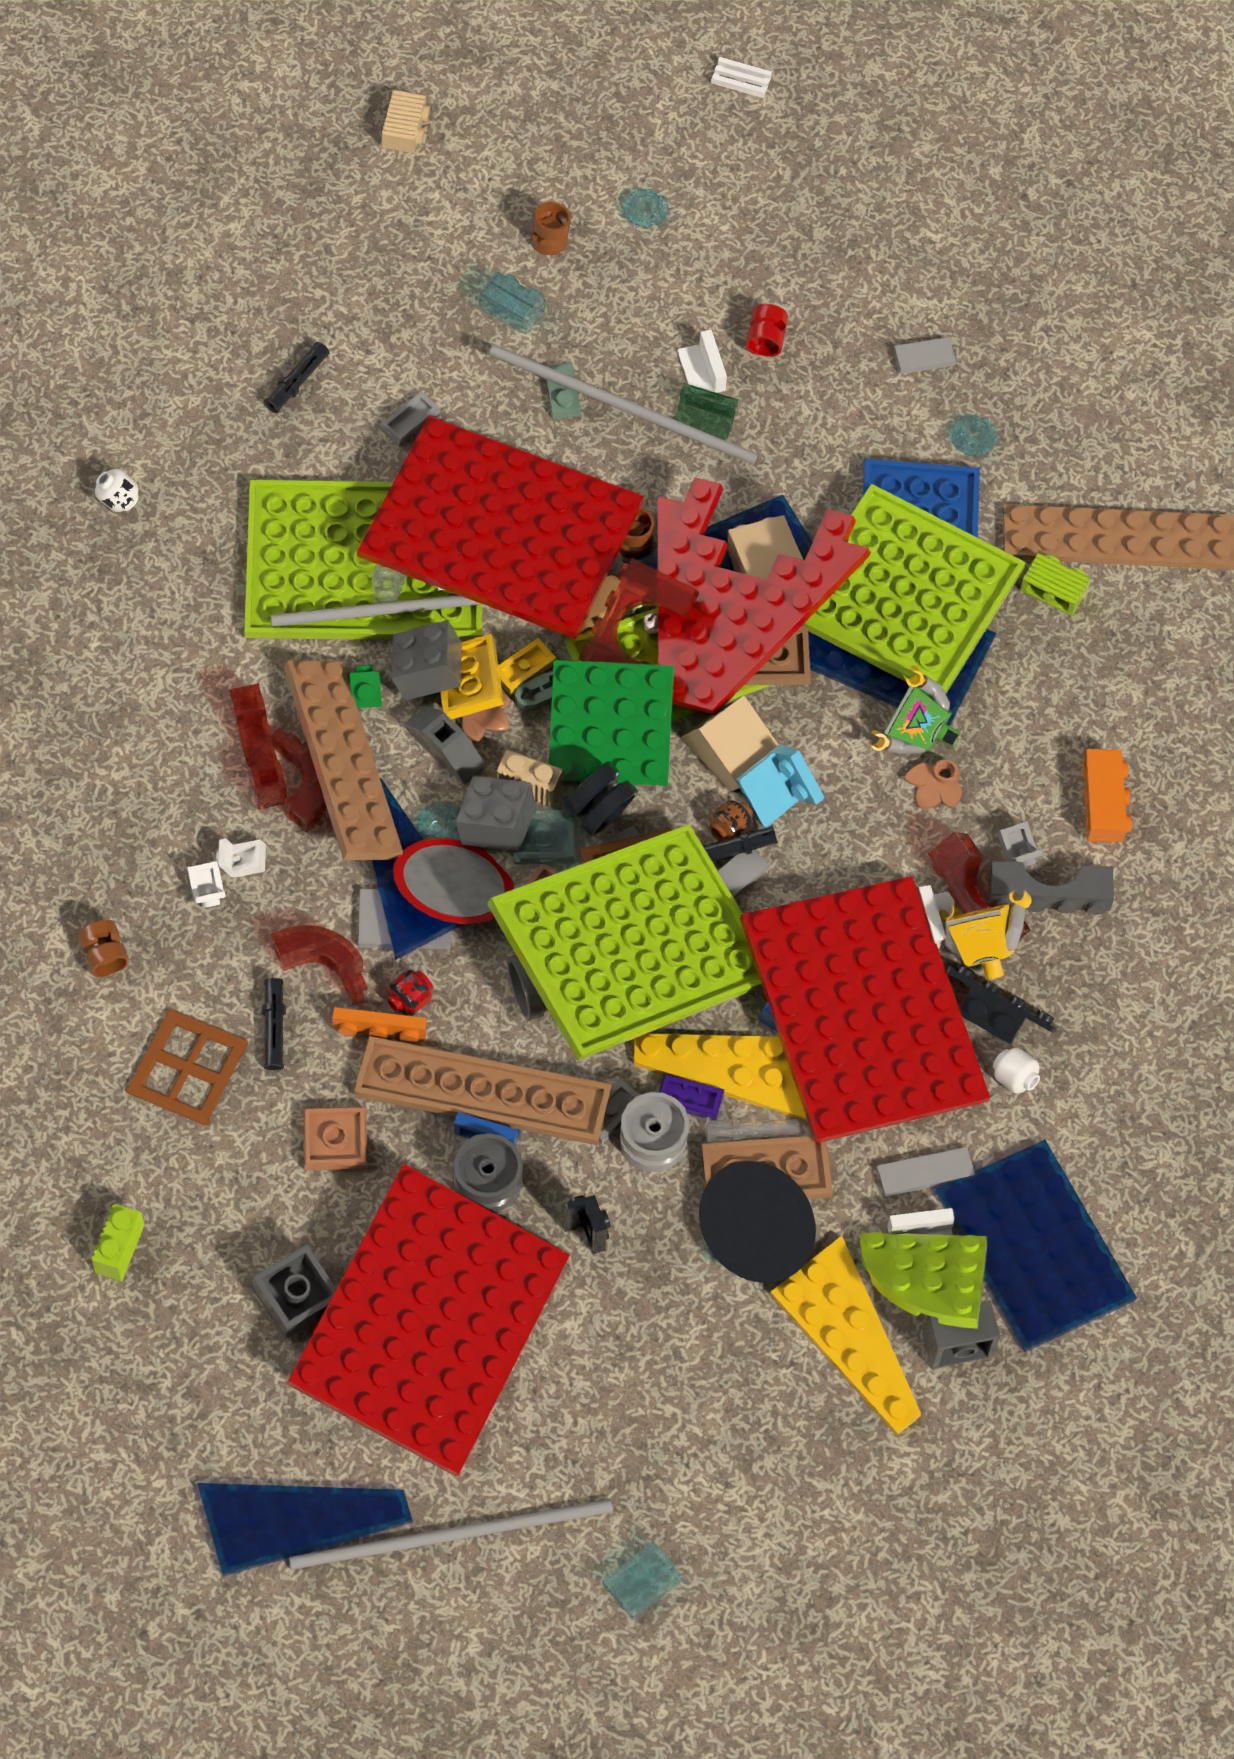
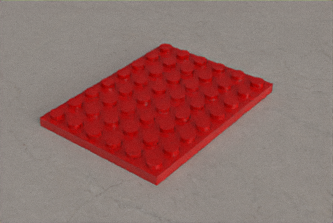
[357,416,644,639]
[740,876,991,1144]
[286,1163,570,1476]

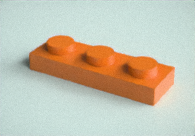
[332,1007,427,1043]

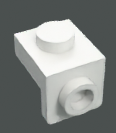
[216,838,266,877]
[187,861,226,908]

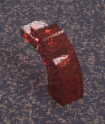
[271,727,327,833]
[271,925,367,1006]

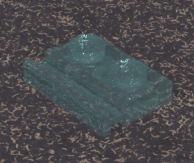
[602,1541,684,1621]

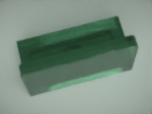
[674,383,739,440]

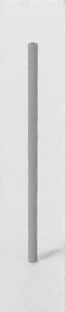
[489,344,758,465]
[271,595,481,627]
[289,1499,613,1570]

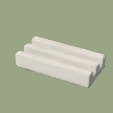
[711,57,772,98]

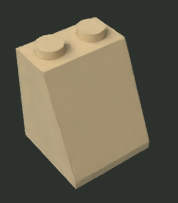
[727,515,803,579]
[680,696,779,792]

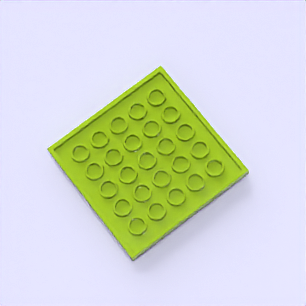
[801,484,1026,694]

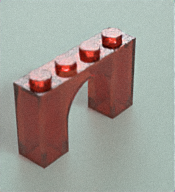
[579,559,699,664]

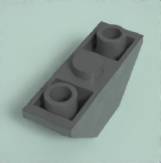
[404,705,486,785]

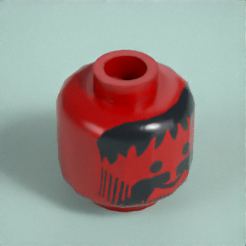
[387,970,433,1015]

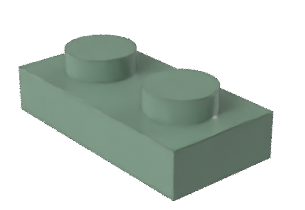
[546,363,581,419]

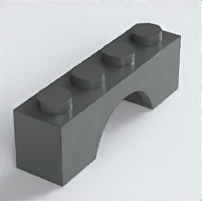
[989,861,1114,915]

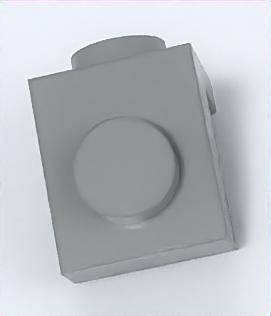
[997,821,1044,867]

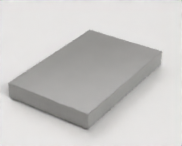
[358,889,451,949]

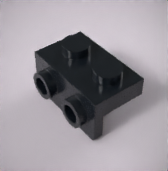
[563,1195,611,1254]

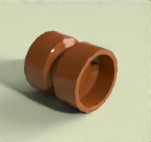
[531,202,571,255]
[619,508,654,558]
[78,920,129,977]

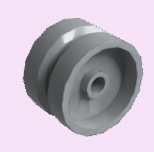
[619,1092,689,1172]

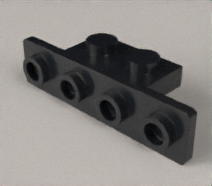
[946,964,1059,1044]

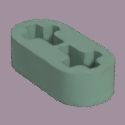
[515,671,553,712]

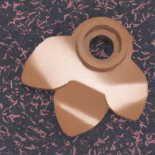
[459,693,511,742]
[904,759,962,809]

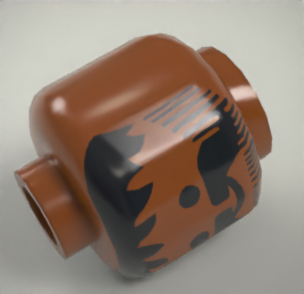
[708,800,753,841]

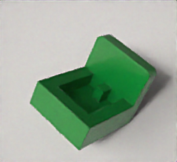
[349,665,382,708]

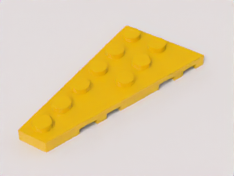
[634,1034,807,1121]
[770,1236,921,1436]

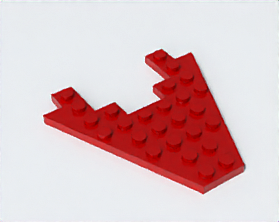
[658,477,871,715]

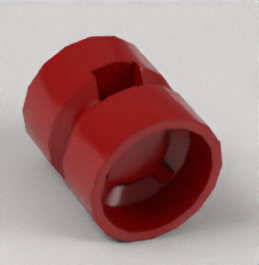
[746,304,789,357]

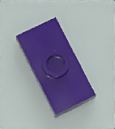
[659,1074,725,1121]

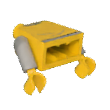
[939,890,1032,980]

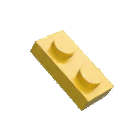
[498,638,557,696]

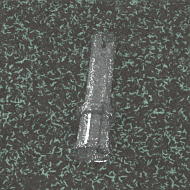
[704,1116,800,1143]

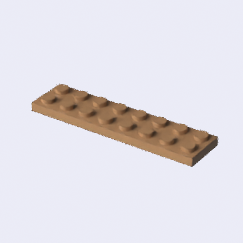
[1003,504,1234,570]
[284,660,403,860]
[354,1036,612,1145]

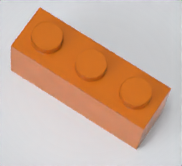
[1083,749,1132,842]

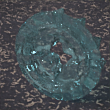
[624,189,668,229]
[951,413,998,456]
[418,801,461,840]

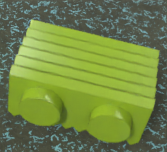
[1020,553,1091,616]
[91,1204,144,1282]

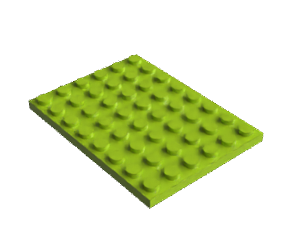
[244,480,482,641]
[487,824,762,1061]

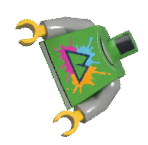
[867,665,961,754]

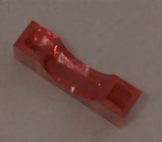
[229,683,288,810]
[928,832,1031,939]

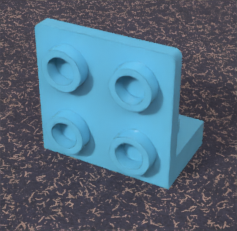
[737,744,825,827]

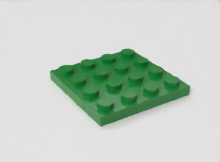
[549,659,674,786]

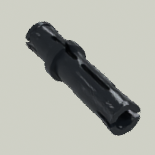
[264,342,330,414]
[703,825,778,862]
[261,978,286,1070]

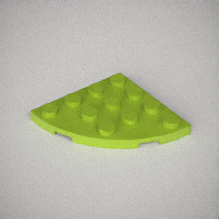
[860,1232,987,1329]

